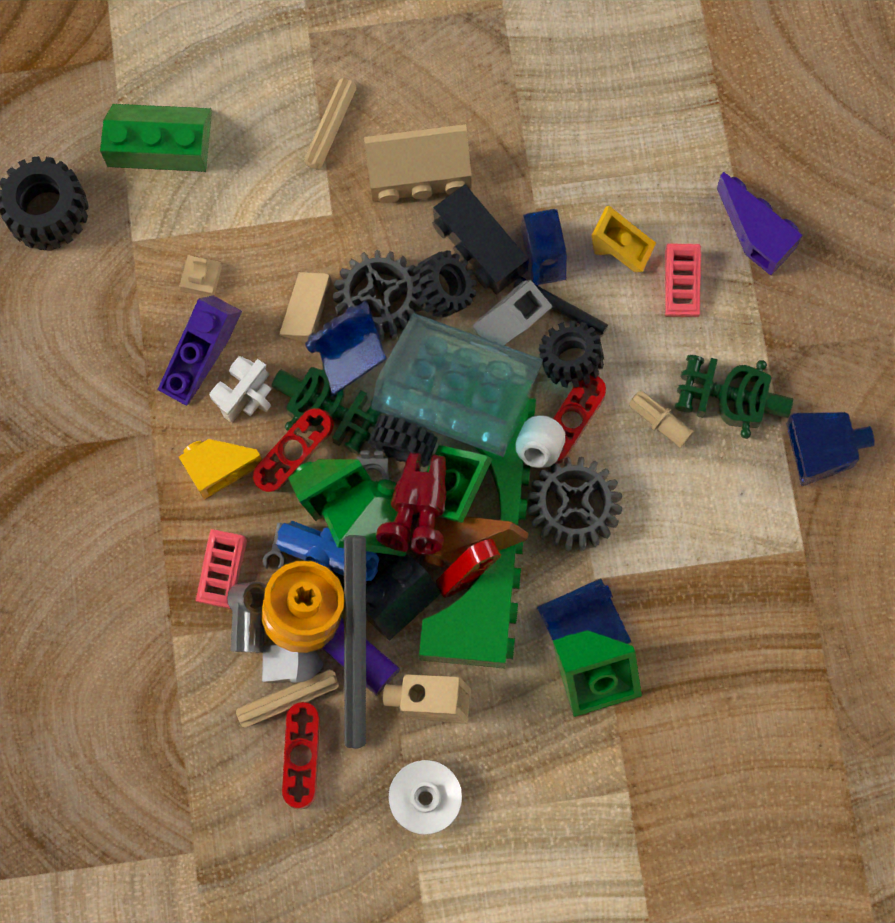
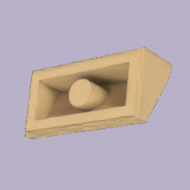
[280,272,332,344]

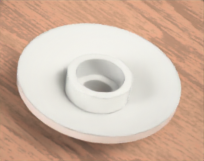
[389,760,462,835]

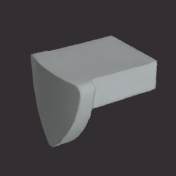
[262,645,323,684]

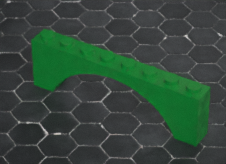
[419,379,536,669]

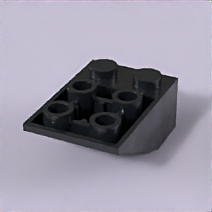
[333,552,441,641]

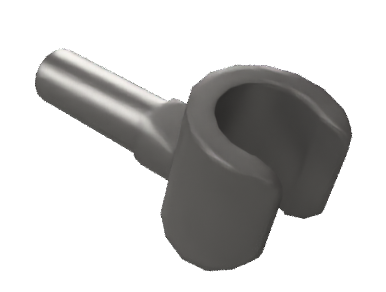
[263,523,286,569]

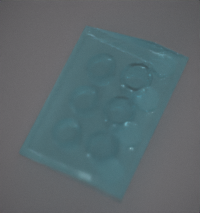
[371,313,543,457]

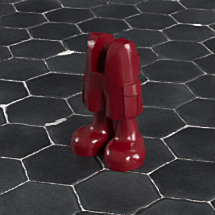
[376,453,447,554]

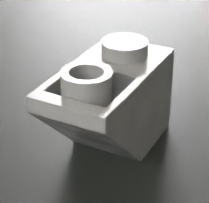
[472,280,553,352]

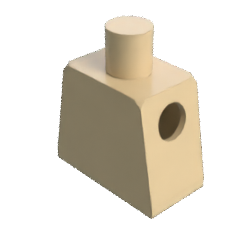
[383,675,471,724]

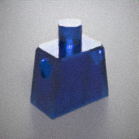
[520,209,567,285]
[786,412,875,486]

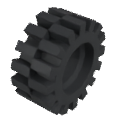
[411,250,477,318]
[539,321,605,388]
[369,415,438,467]

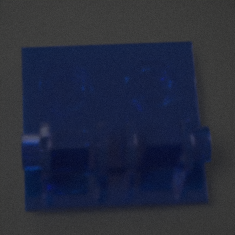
[305,301,386,395]
[537,578,632,644]

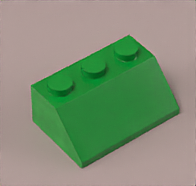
[100,104,212,172]

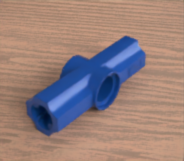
[276,521,380,581]

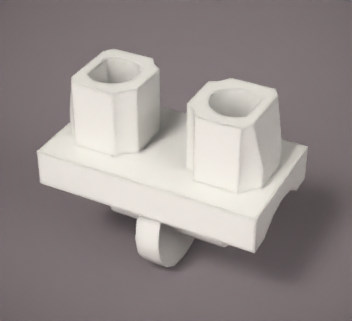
[209,356,271,423]

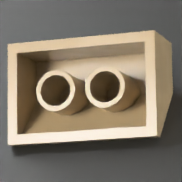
[364,124,472,203]

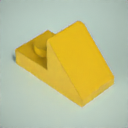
[591,206,656,272]

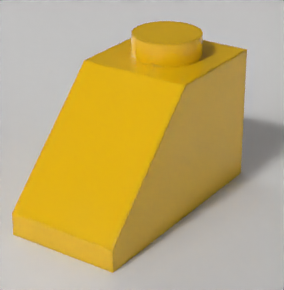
[179,439,262,500]

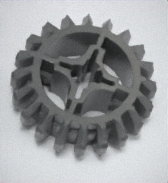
[333,249,424,342]
[528,457,623,551]

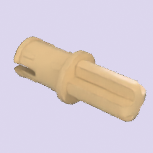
[629,391,694,448]

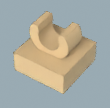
[179,255,222,296]

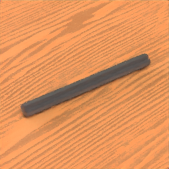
[344,535,366,749]

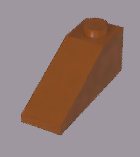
[411,517,529,569]

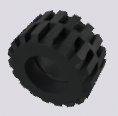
[0,156,89,250]

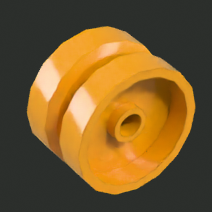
[262,561,344,653]

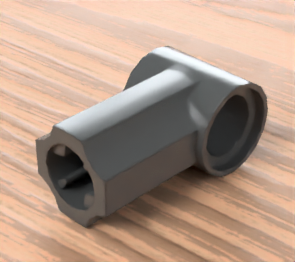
[227,582,266,653]

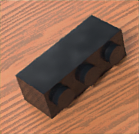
[432,184,529,294]

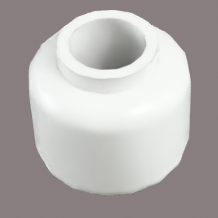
[516,415,565,468]

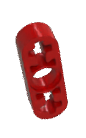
[553,375,606,464]
[253,409,334,492]
[436,539,501,598]
[282,702,320,809]

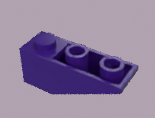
[717,172,802,276]
[157,295,242,406]

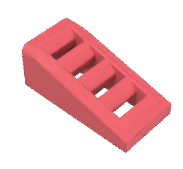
[665,243,701,317]
[196,529,247,609]

